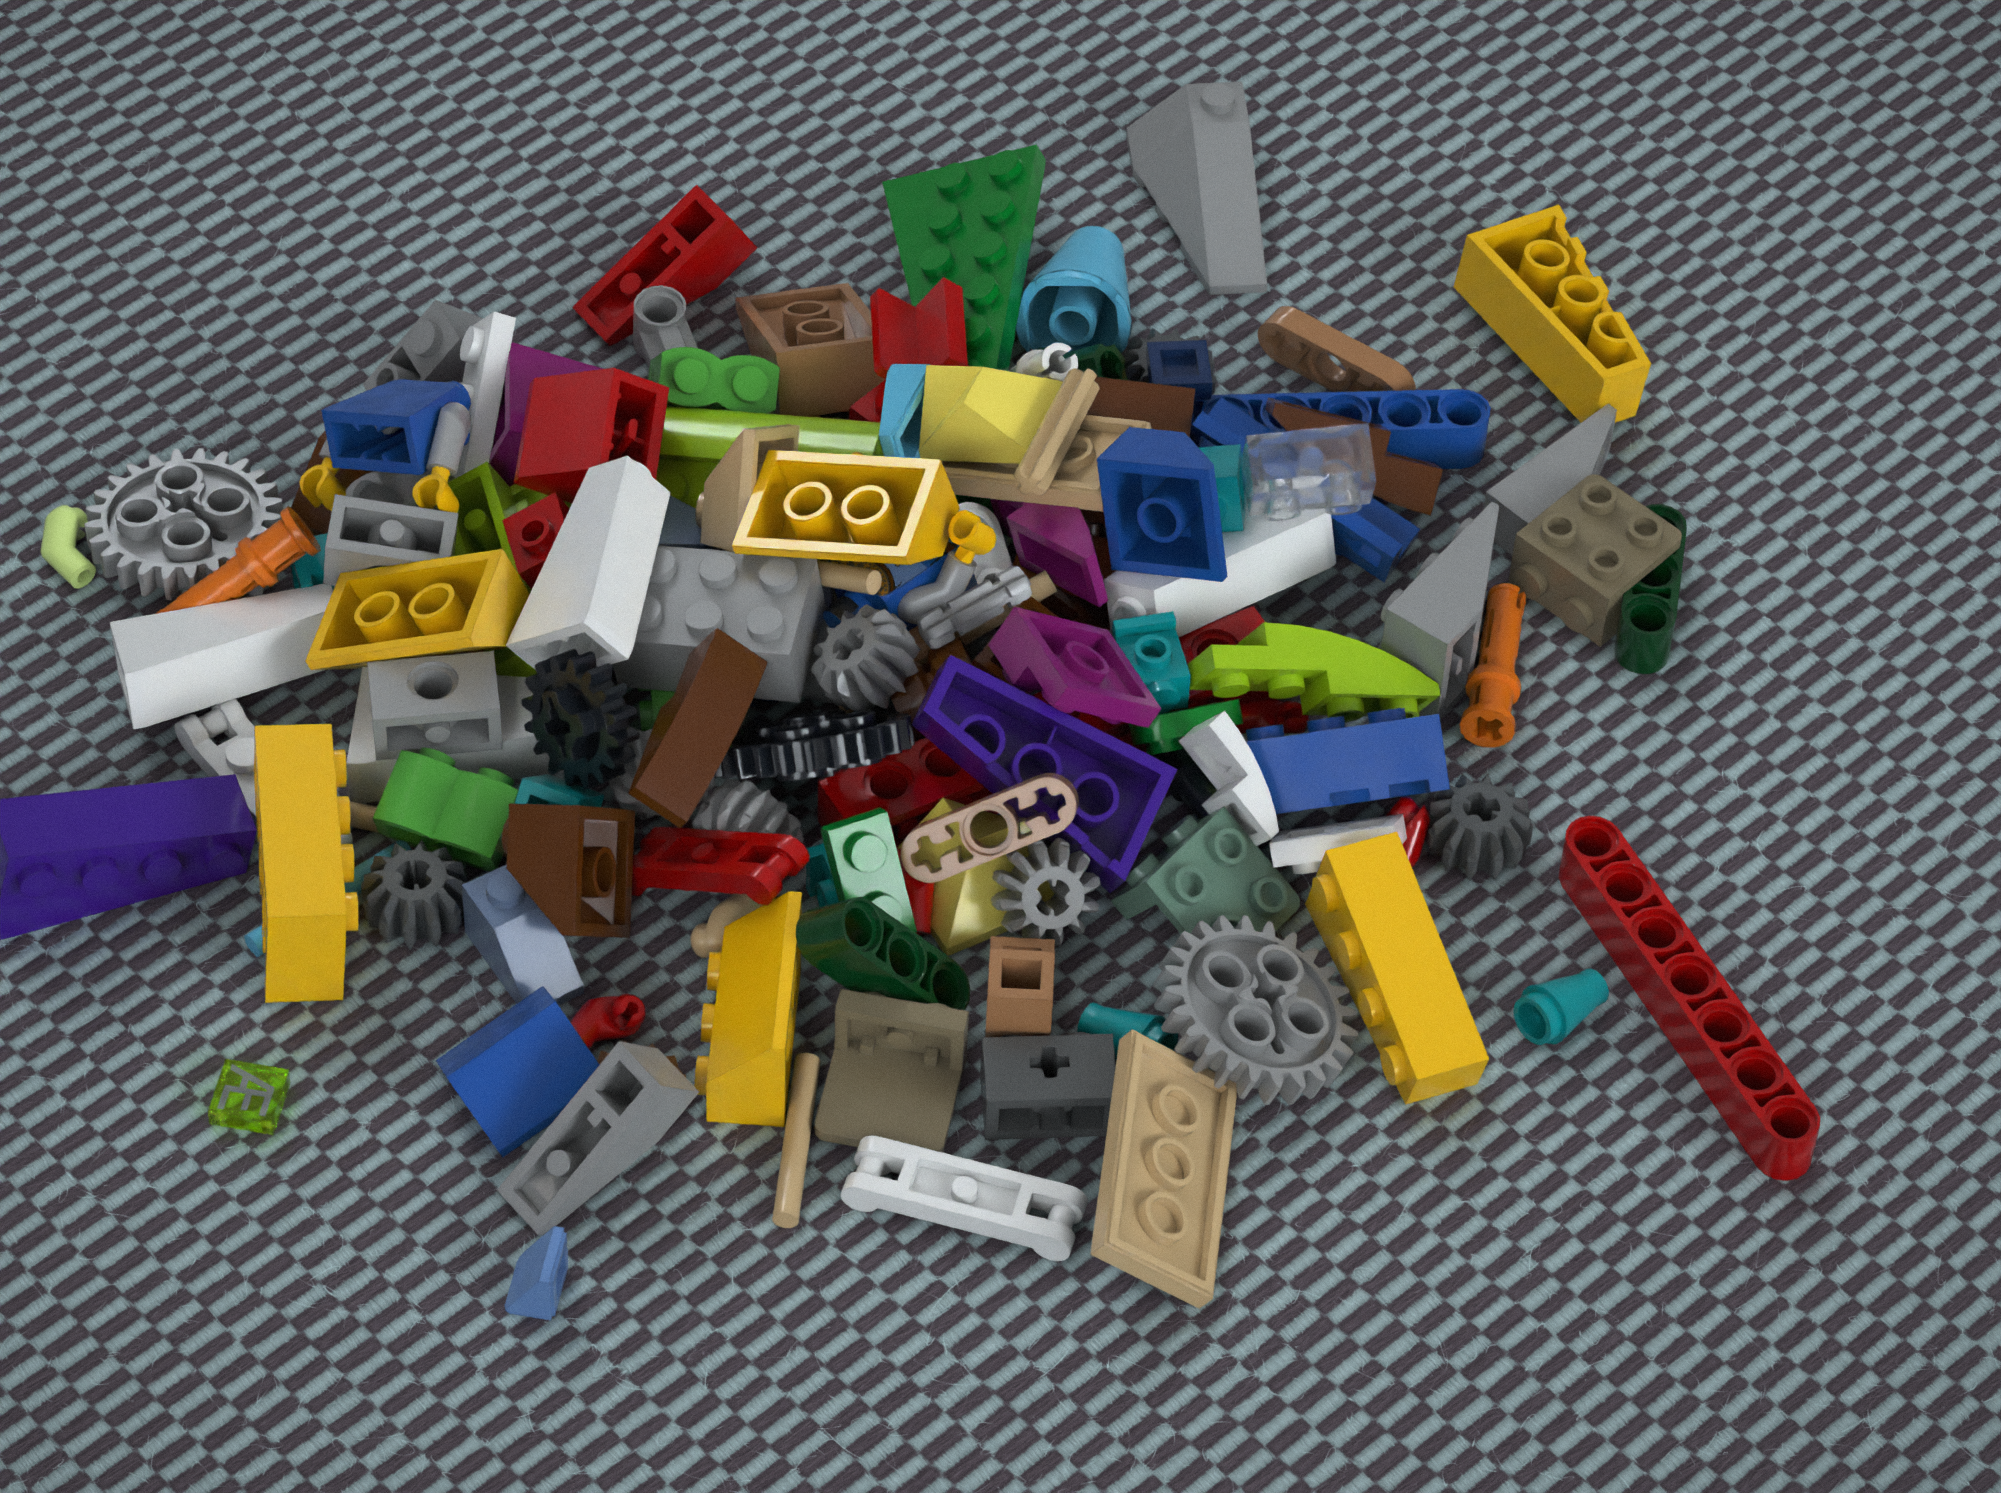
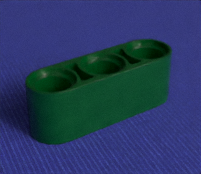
[1614,504,1687,674]
[796,897,971,1011]

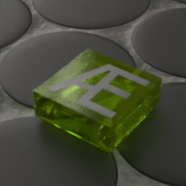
[208,1059,291,1135]

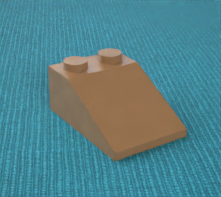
[735,283,885,418]

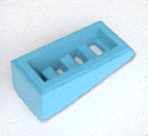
[879,364,930,458]

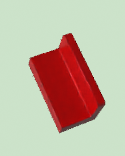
[870,277,968,379]

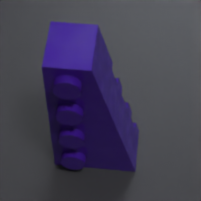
[911,655,1178,893]
[0,774,257,940]

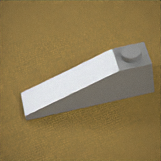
[1126,82,1267,295]

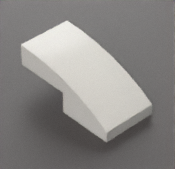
[1179,711,1279,846]

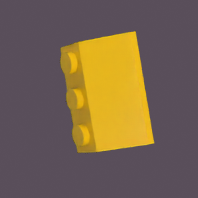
[732,450,960,565]
[305,549,530,670]
[694,891,802,1127]

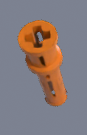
[155,506,321,614]
[1459,583,1526,748]

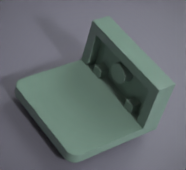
[1111,806,1300,934]

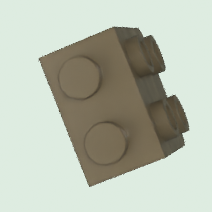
[1508,474,1682,647]
[815,989,969,1153]

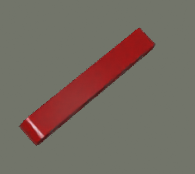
[1558,816,1820,1181]

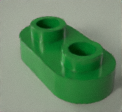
[1128,699,1244,755]

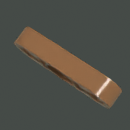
[1258,306,1416,392]
[901,773,1079,883]

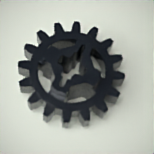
[521,649,640,789]

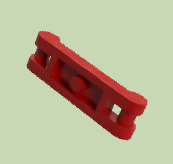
[632,827,810,905]

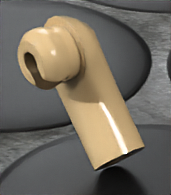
[690,894,763,958]

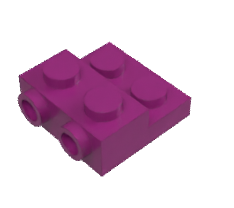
[988,606,1161,728]

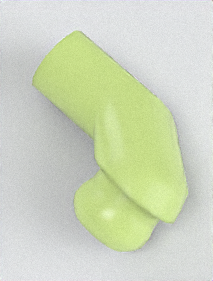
[41,505,96,589]

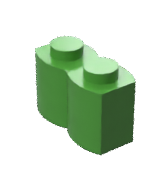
[648,347,780,414]
[373,747,518,872]

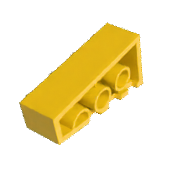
[1453,204,1651,423]
[253,724,358,1003]
[1305,831,1489,1105]

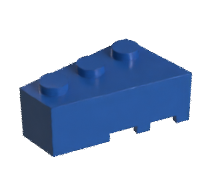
[1246,708,1450,814]

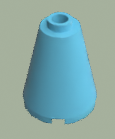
[1016,226,1132,352]

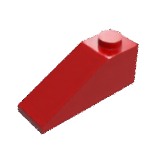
[572,184,758,346]

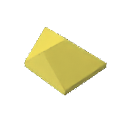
[919,365,1063,464]
[898,798,1055,956]

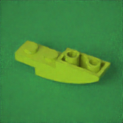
[1187,622,1441,723]

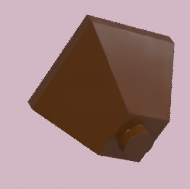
[502,803,635,938]

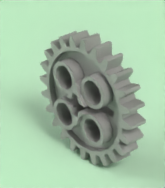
[84,448,283,600]
[1153,915,1358,1105]

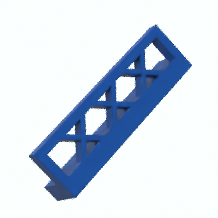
[1190,397,1420,583]

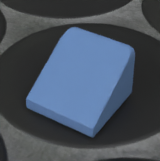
[504,1226,568,1321]

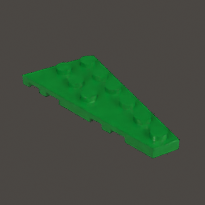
[882,144,1046,371]

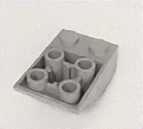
[1378,501,1499,720]

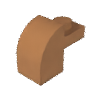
[985,936,1055,1037]

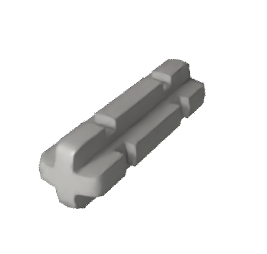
[917,566,1032,649]

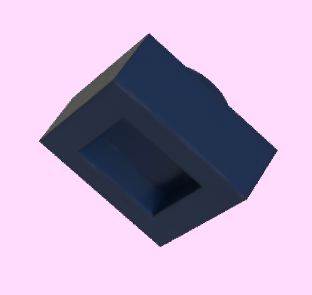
[1146,340,1212,400]

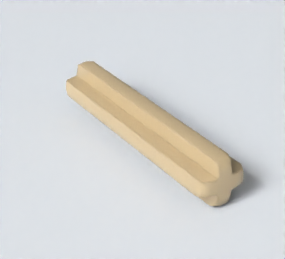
[1014,368,1100,496]

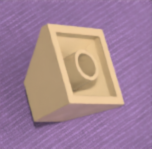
[696,424,800,552]

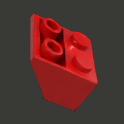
[514,368,669,503]

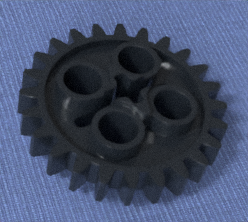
[714,710,915,781]

